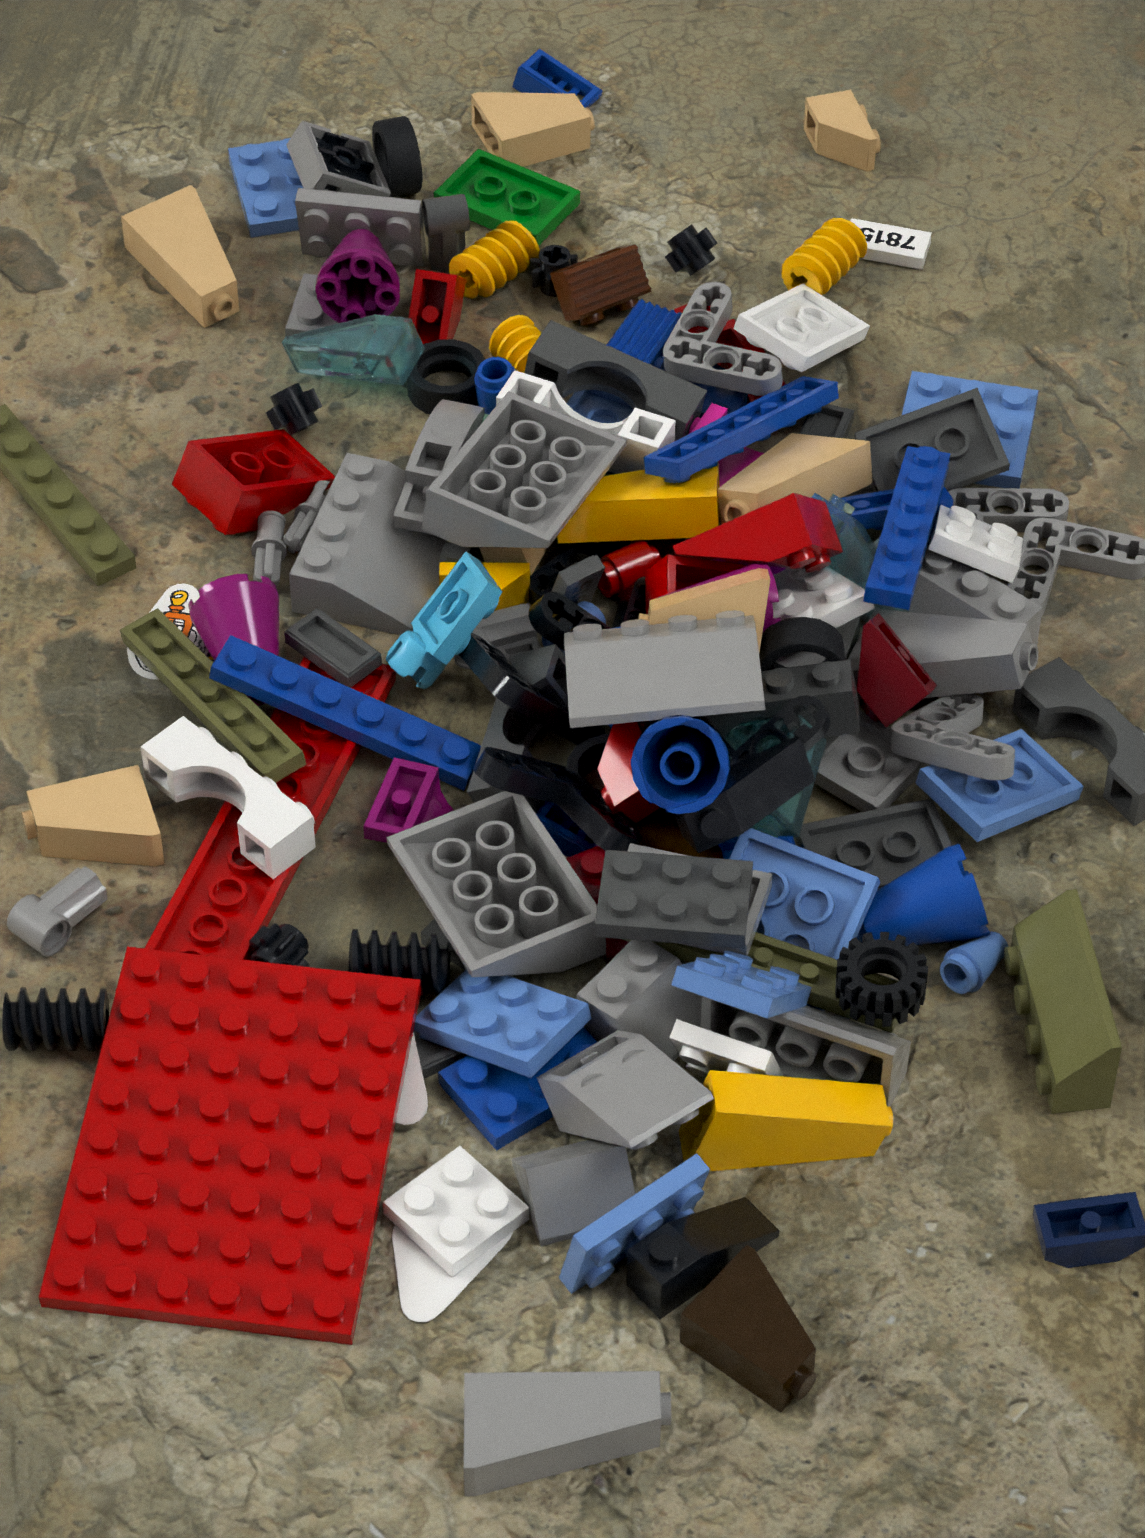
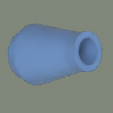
[940,931,1008,994]

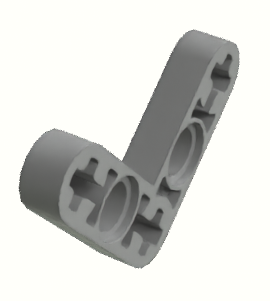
[663,282,783,396]
[948,488,1070,532]
[1008,517,1145,617]
[891,694,1015,780]

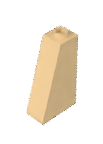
[121,185,239,328]
[717,433,873,524]

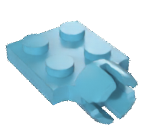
[386,551,503,689]

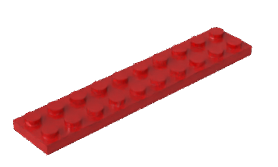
[145,657,396,960]

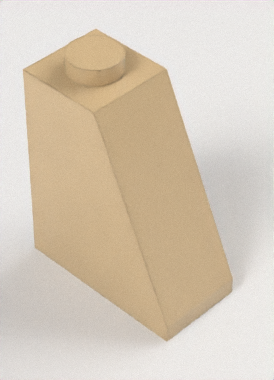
[471,92,595,167]
[638,568,770,652]
[21,765,165,867]

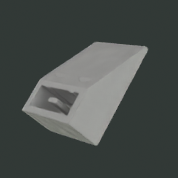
[536,1030,714,1150]

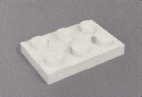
[733,284,870,372]
[772,566,875,628]

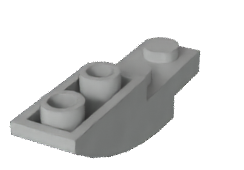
[393,399,485,535]

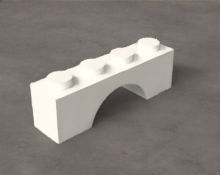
[496,370,676,474]
[140,716,316,879]

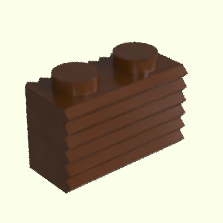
[550,244,651,326]

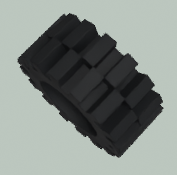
[835,932,928,1027]

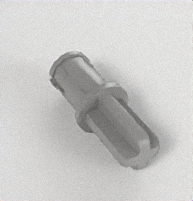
[283,480,329,554]
[251,511,287,586]

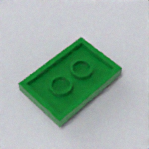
[434,148,580,245]

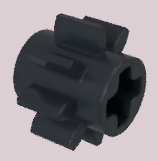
[665,224,717,276]
[529,245,578,297]
[266,383,323,435]
[249,923,310,967]

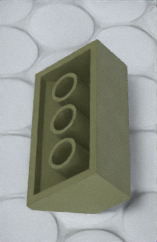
[1004,889,1122,1114]

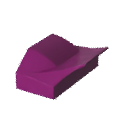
[363,757,454,843]

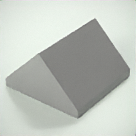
[512,1139,635,1246]

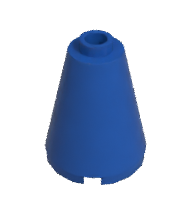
[631,715,730,814]
[857,844,990,946]

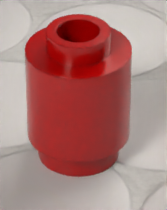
[598,540,661,598]

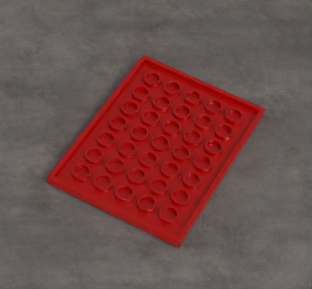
[39,946,421,1345]

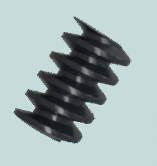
[348,929,452,996]
[2,987,110,1052]

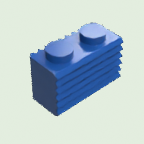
[607,299,682,371]

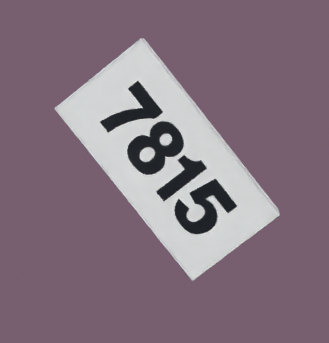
[851,218,932,270]

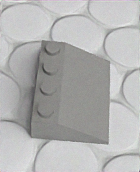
[422,391,627,548]
[289,453,451,635]
[564,610,765,728]
[387,791,606,977]

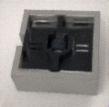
[286,121,391,197]

